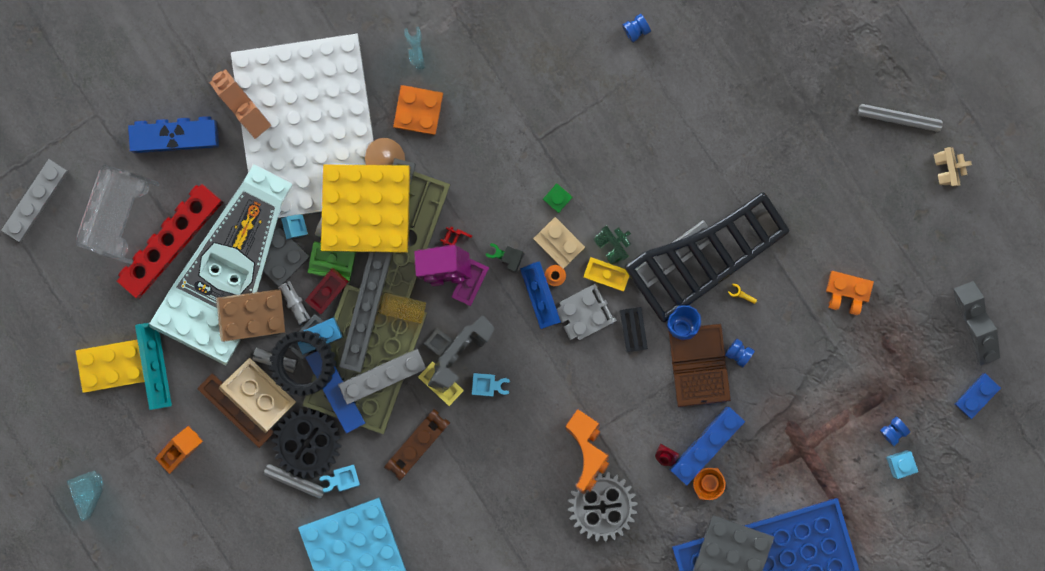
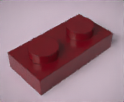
[305,268,349,314]

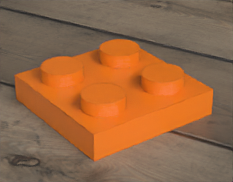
[393,85,443,135]

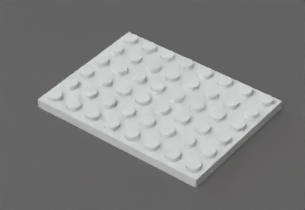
[231,34,374,218]

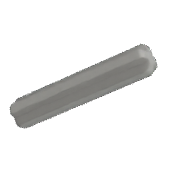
[264,464,324,498]

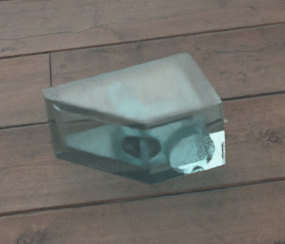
[67,470,104,521]

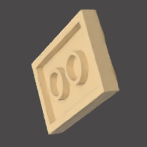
[219,358,296,433]

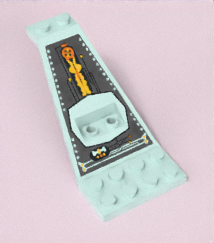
[149,165,292,366]

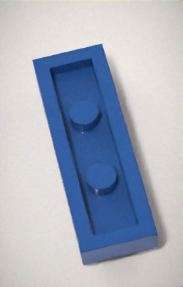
[520,261,561,329]

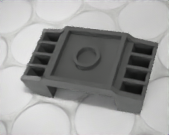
[428,315,495,393]

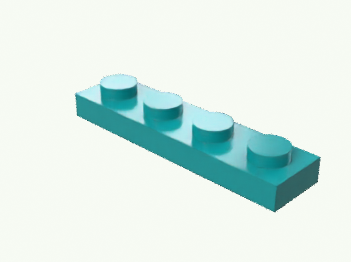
[135,323,172,410]

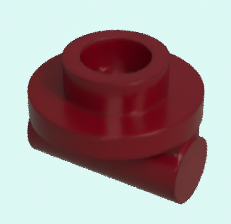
[655,444,679,466]

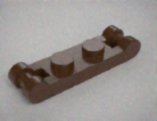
[384,409,450,481]

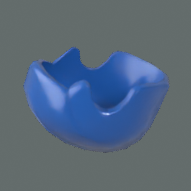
[667,305,701,340]

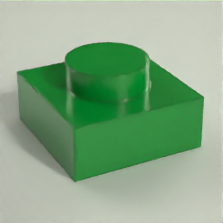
[543,183,573,214]

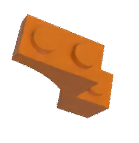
[565,409,610,494]

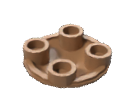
[365,138,405,165]

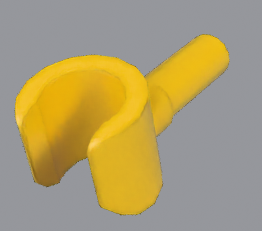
[728,284,757,304]

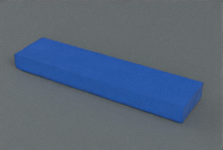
[305,351,366,433]

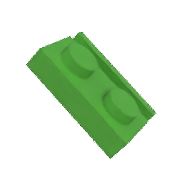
[308,241,356,282]

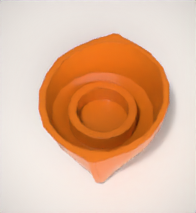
[693,467,726,500]

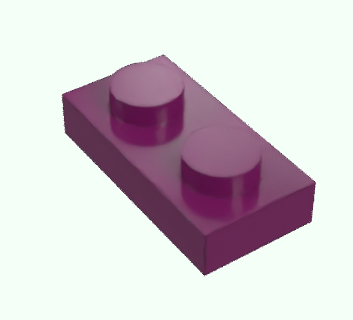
[452,259,489,306]

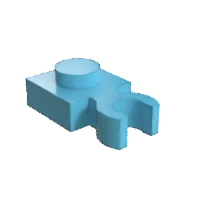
[472,373,510,396]
[319,465,360,493]

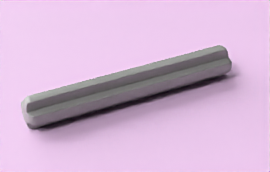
[858,104,943,132]

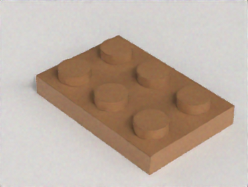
[216,289,285,342]

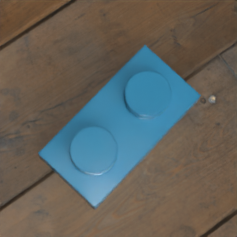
[298,318,343,355]

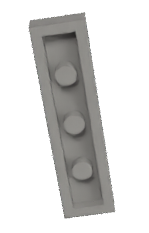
[1,159,68,242]
[636,220,711,287]
[338,349,426,404]

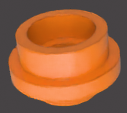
[545,265,566,286]

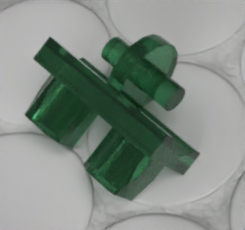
[593,225,631,264]

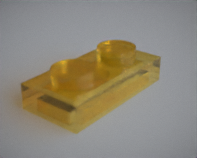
[379,293,427,324]

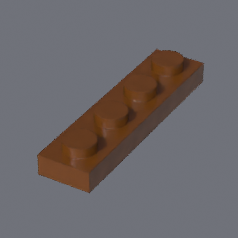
[197,373,274,448]

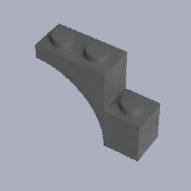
[953,281,1000,365]

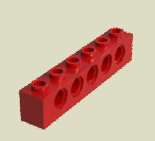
[117,184,224,299]

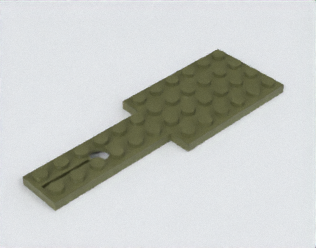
[302,172,450,434]

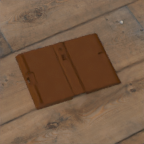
[669,324,731,407]

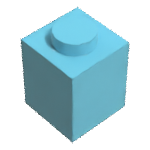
[886,450,918,479]

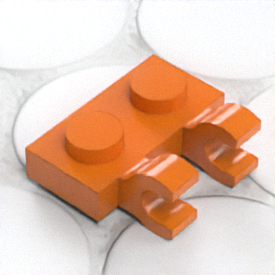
[826,271,874,316]

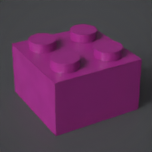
[414,245,471,286]

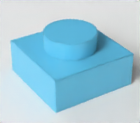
[281,214,308,239]

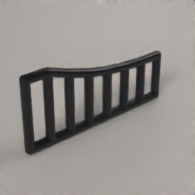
[625,192,789,322]

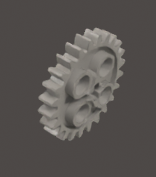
[568,471,638,542]

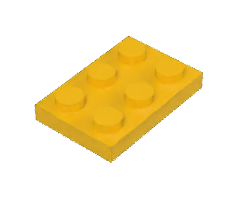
[75,340,145,393]

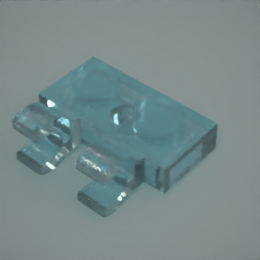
[404,27,425,70]

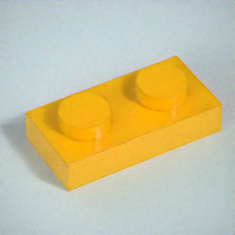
[583,257,629,292]

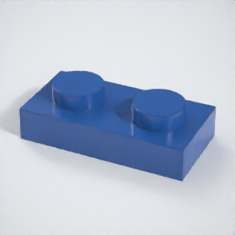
[955,373,1001,419]

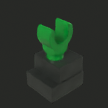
[486,243,524,273]

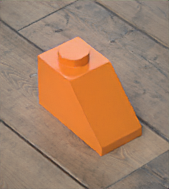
[155,426,203,474]

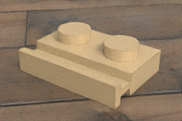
[533,217,585,269]

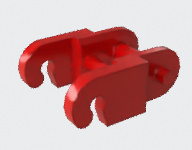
[440,226,472,246]

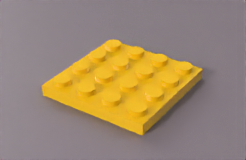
[321,165,410,253]

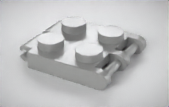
[557,283,617,340]

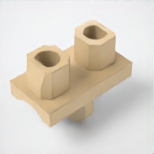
[934,147,972,187]

